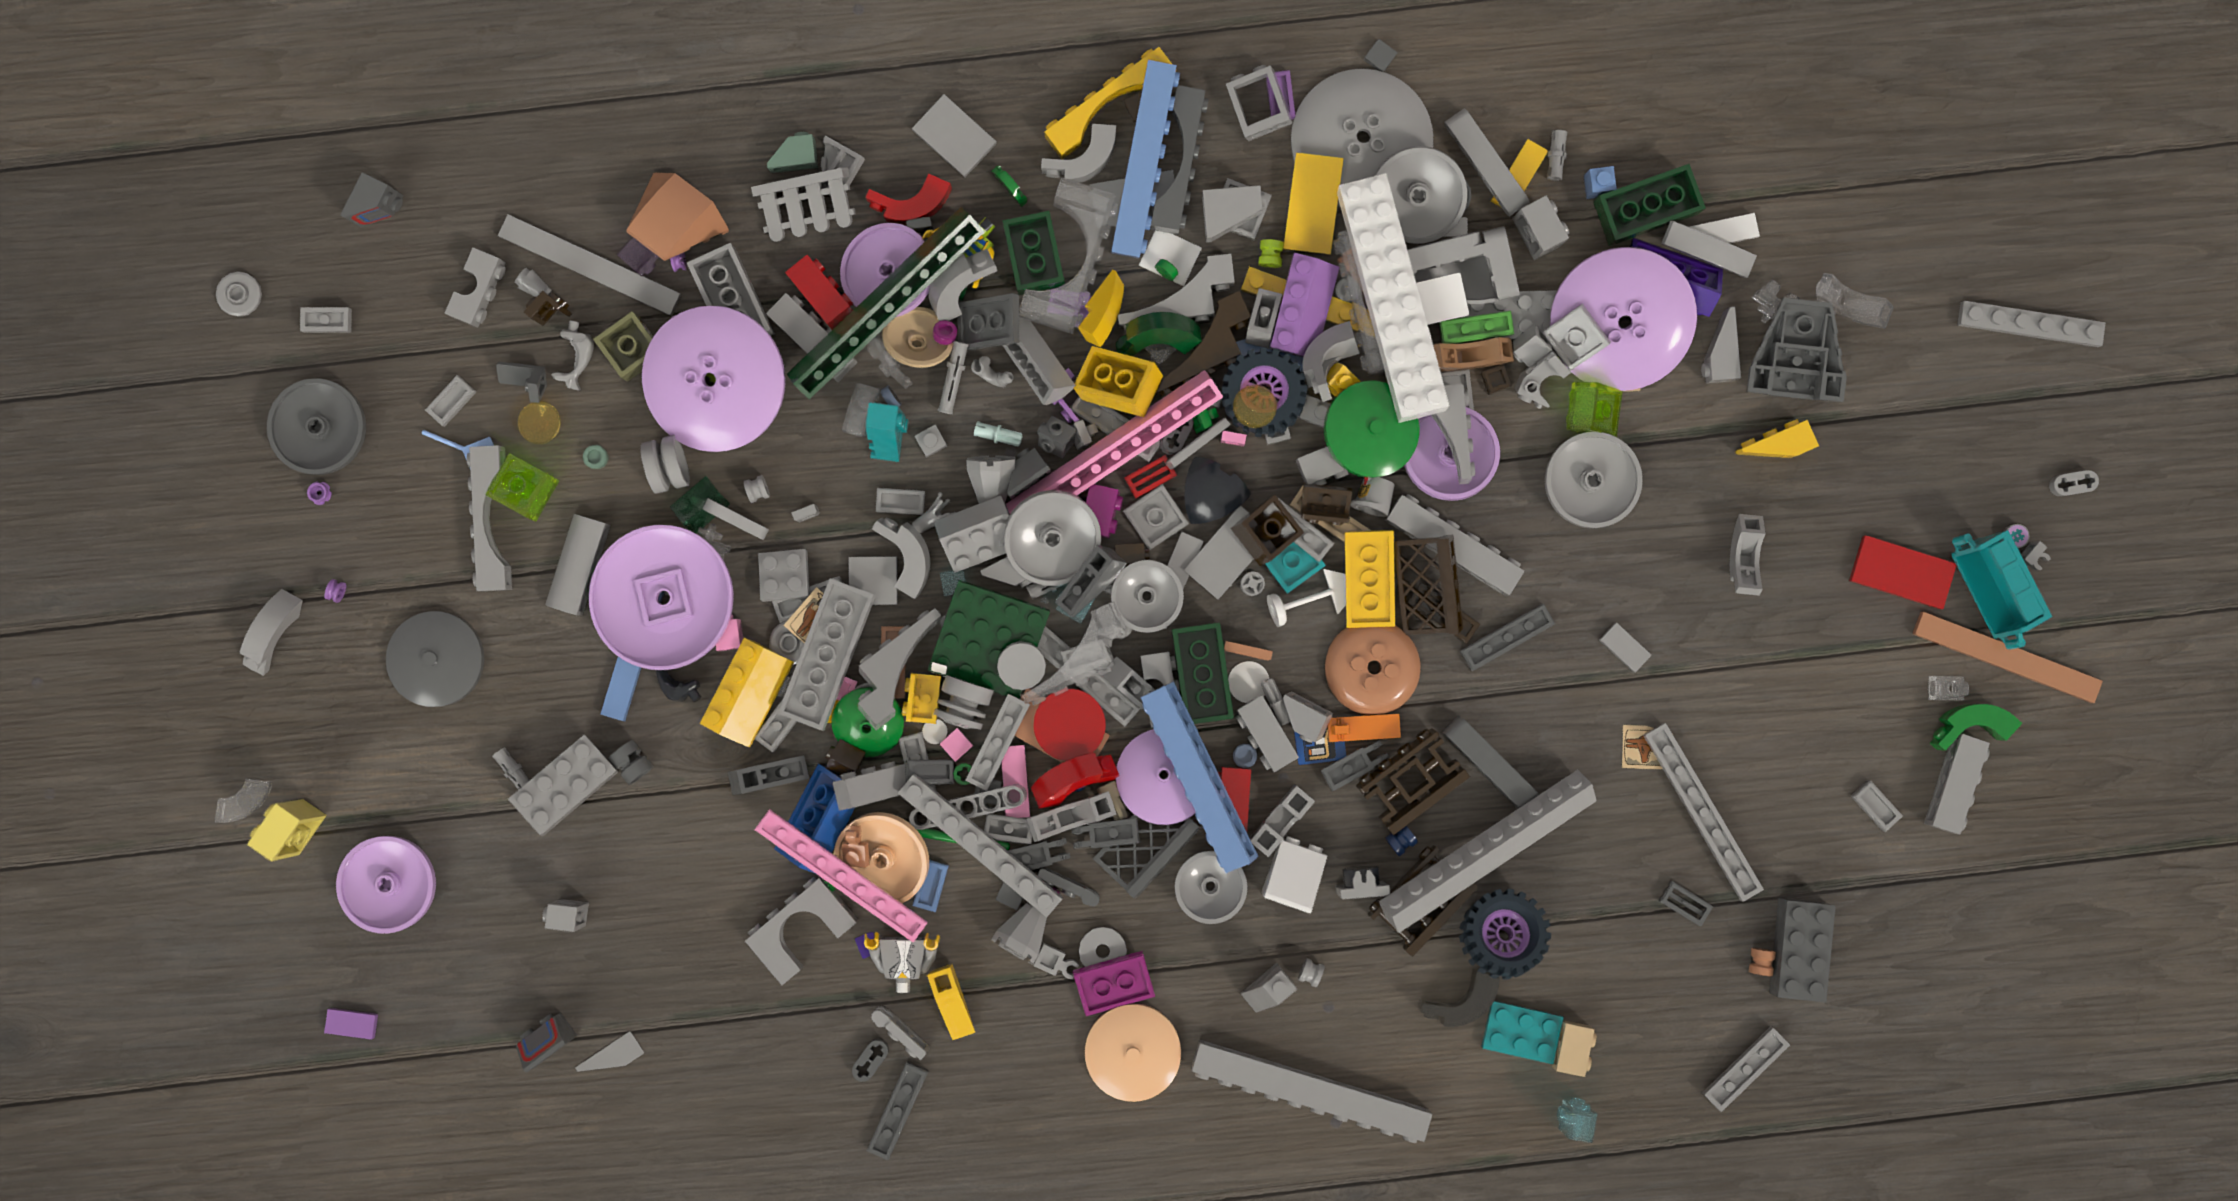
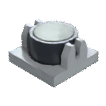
[1336,866,1390,899]

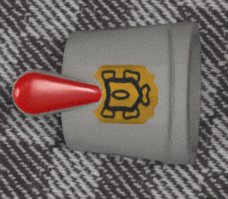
[1350,477,1394,517]

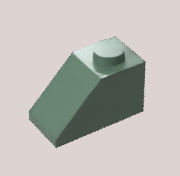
[767,132,818,173]

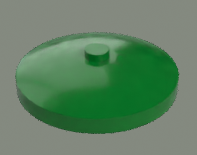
[1324,381,1420,478]

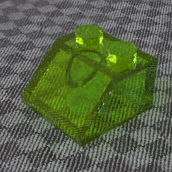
[1566,382,1623,437]
[485,453,560,522]

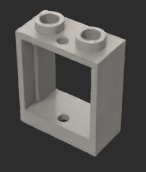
[1226,65,1293,141]

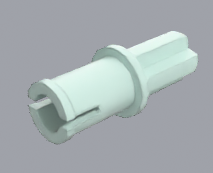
[974,421,1022,446]

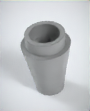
[514,268,552,297]

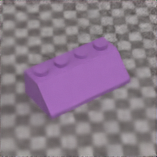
[1269,253,1339,357]

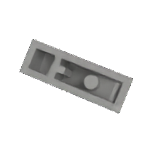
[1701,307,1741,383]

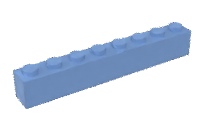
[1111,60,1180,258]
[1141,681,1258,873]

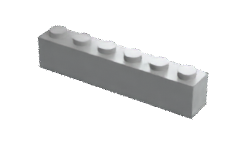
[1384,494,1525,596]

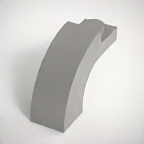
[1730,514,1766,596]

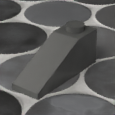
[1056,545,1127,617]
[728,755,809,795]

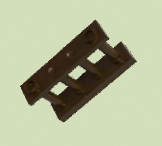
[1368,845,1479,957]

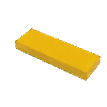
[1491,139,1548,208]

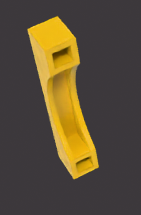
[1044,47,1173,160]

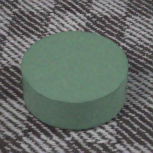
[583,445,609,469]

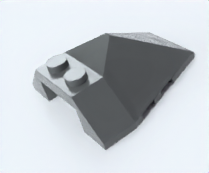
[1746,298,1847,402]

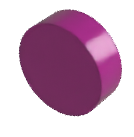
[932,320,957,345]

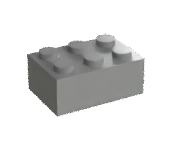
[934,496,1010,573]

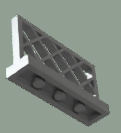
[1093,815,1201,899]

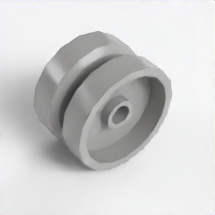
[641,435,690,494]

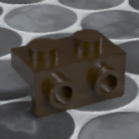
[524,290,572,326]
[1300,484,1352,525]

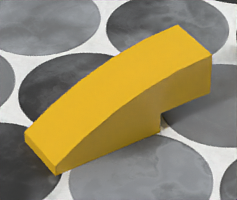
[1078,270,1124,347]

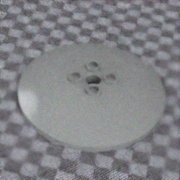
[1291,69,1433,208]

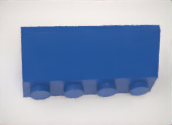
[774,764,855,873]

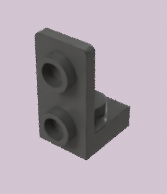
[496,361,547,403]

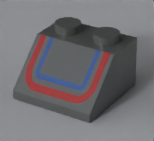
[340,172,404,227]
[515,1012,578,1073]

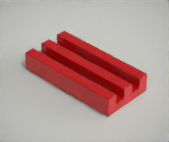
[1124,455,1177,499]

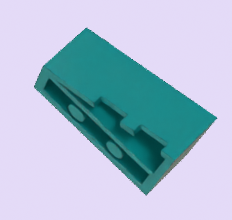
[866,403,908,462]

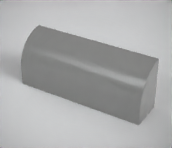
[545,514,611,616]

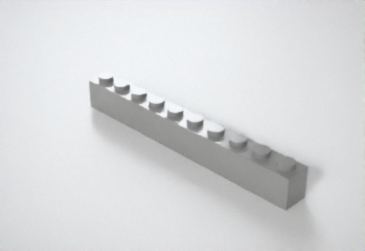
[1379,769,1597,933]
[1191,1039,1432,1143]

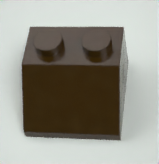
[1230,495,1304,566]

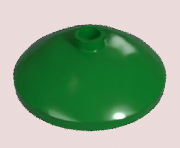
[832,687,904,757]

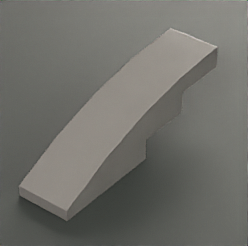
[1661,221,1757,278]

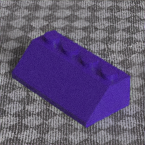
[1630,238,1723,317]

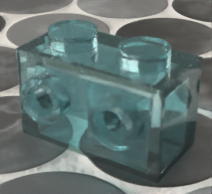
[1557,1098,1597,1143]

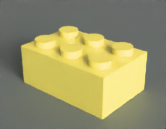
[247,799,327,861]

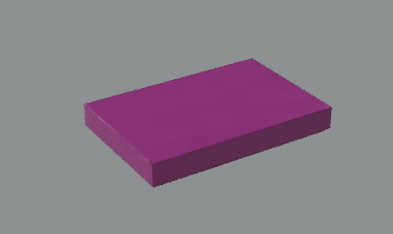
[1073,951,1155,1016]

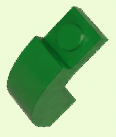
[1929,704,2022,751]

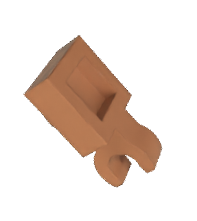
[842,825,870,868]

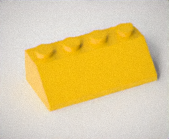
[700,638,794,747]

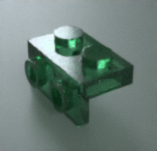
[670,476,730,534]

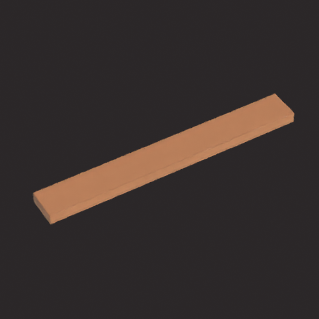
[1912,612,2103,703]

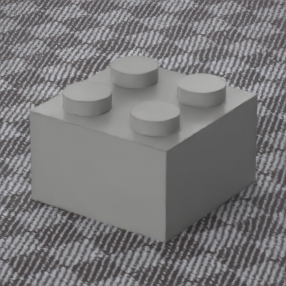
[1512,195,1569,260]

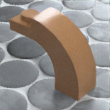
[1433,337,1514,371]

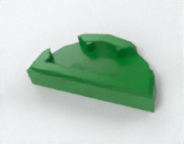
[991,166,1027,207]

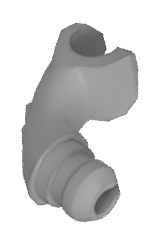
[971,356,1014,388]

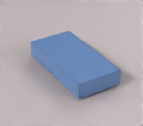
[912,860,949,912]

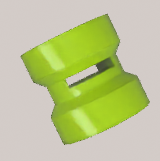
[1258,239,1284,268]

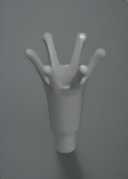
[912,492,957,533]

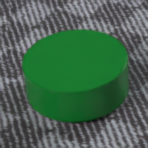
[1155,259,1178,281]

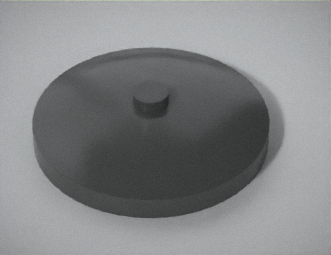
[267,379,366,475]
[386,611,484,707]

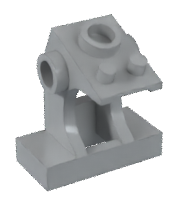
[1514,350,1571,409]

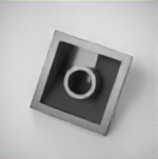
[1007,448,1051,500]

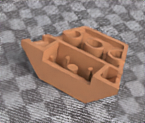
[626,173,729,261]

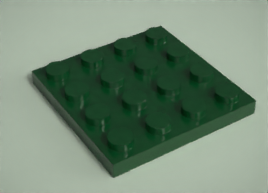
[928,579,1050,699]

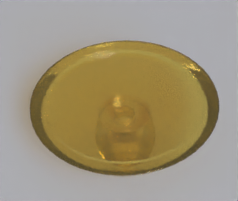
[1233,385,1277,428]
[518,401,561,444]

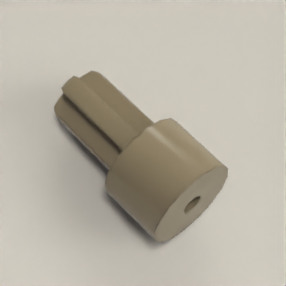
[1096,780,1127,821]

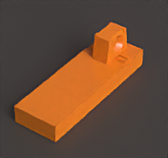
[1327,714,1401,742]

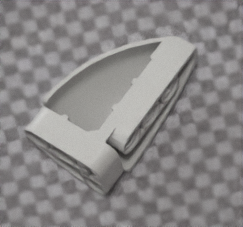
[1407,226,1520,304]

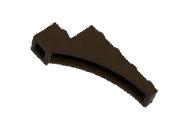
[1155,291,1251,397]

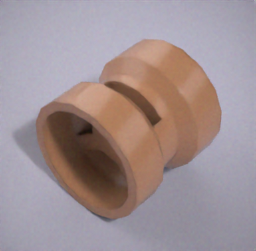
[1748,948,1776,976]

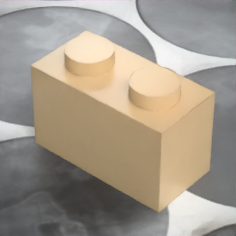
[1552,1020,1596,1077]

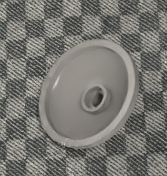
[1111,560,1184,633]
[1175,851,1247,924]

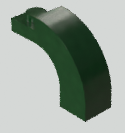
[1116,312,1202,357]

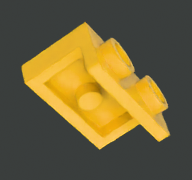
[902,673,942,724]

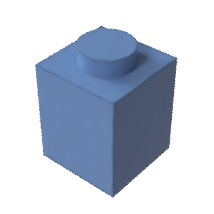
[1584,166,1617,199]

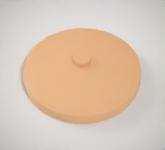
[834,812,929,903]
[1085,1003,1181,1102]

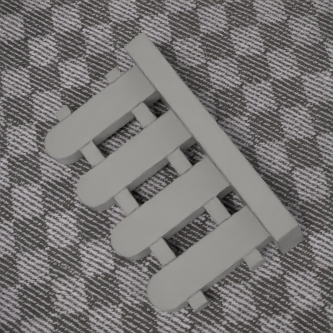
[751,167,856,242]

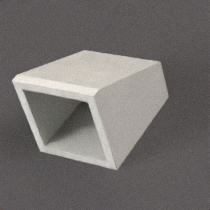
[1261,836,1327,914]

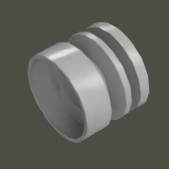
[934,675,994,730]

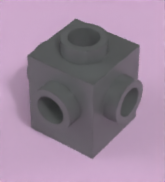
[1037,416,1076,459]

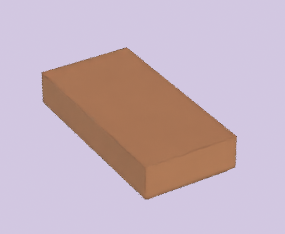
[1224,641,1273,661]

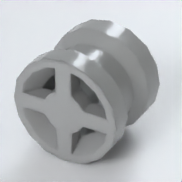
[744,475,770,503]
[1240,572,1265,596]
[1298,958,1325,988]

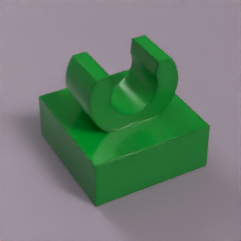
[1193,408,1219,434]

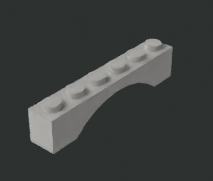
[467,445,512,591]

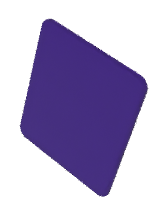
[855,932,875,959]

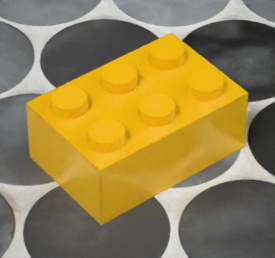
[1073,346,1163,417]

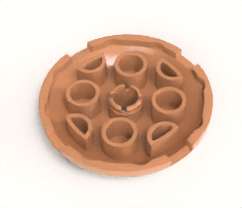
[1325,626,1420,715]

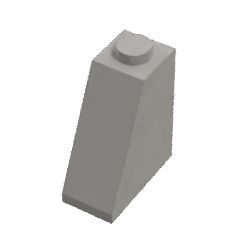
[1202,185,1266,242]
[1240,963,1297,1012]

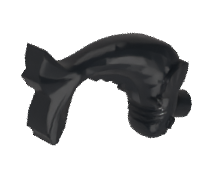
[656,670,701,702]

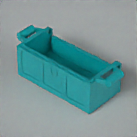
[1951,530,2052,650]

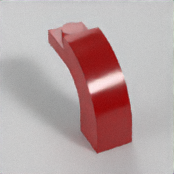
[865,174,952,225]
[1031,753,1119,809]

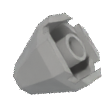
[966,455,1016,504]
[991,903,1047,964]

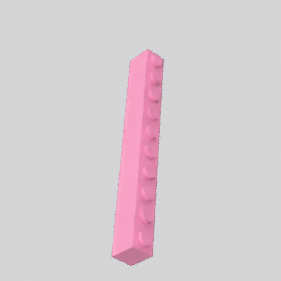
[1006,370,1223,514]

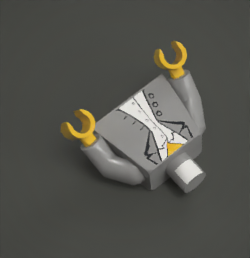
[864,932,940,993]

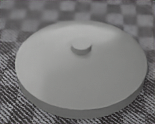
[1375,146,1467,244]
[1545,432,1642,528]
[1004,490,1101,586]

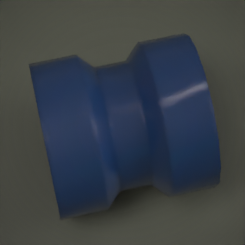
[1385,826,1419,857]

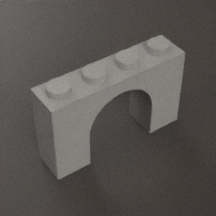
[745,877,859,985]

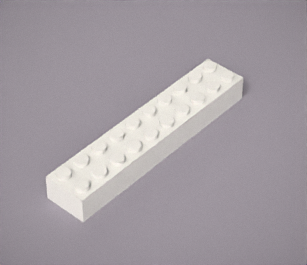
[1337,173,1449,423]

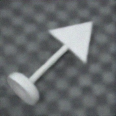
[1267,569,1346,627]

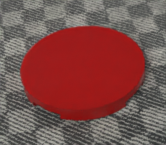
[1033,689,1106,761]

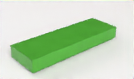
[1439,310,1514,344]

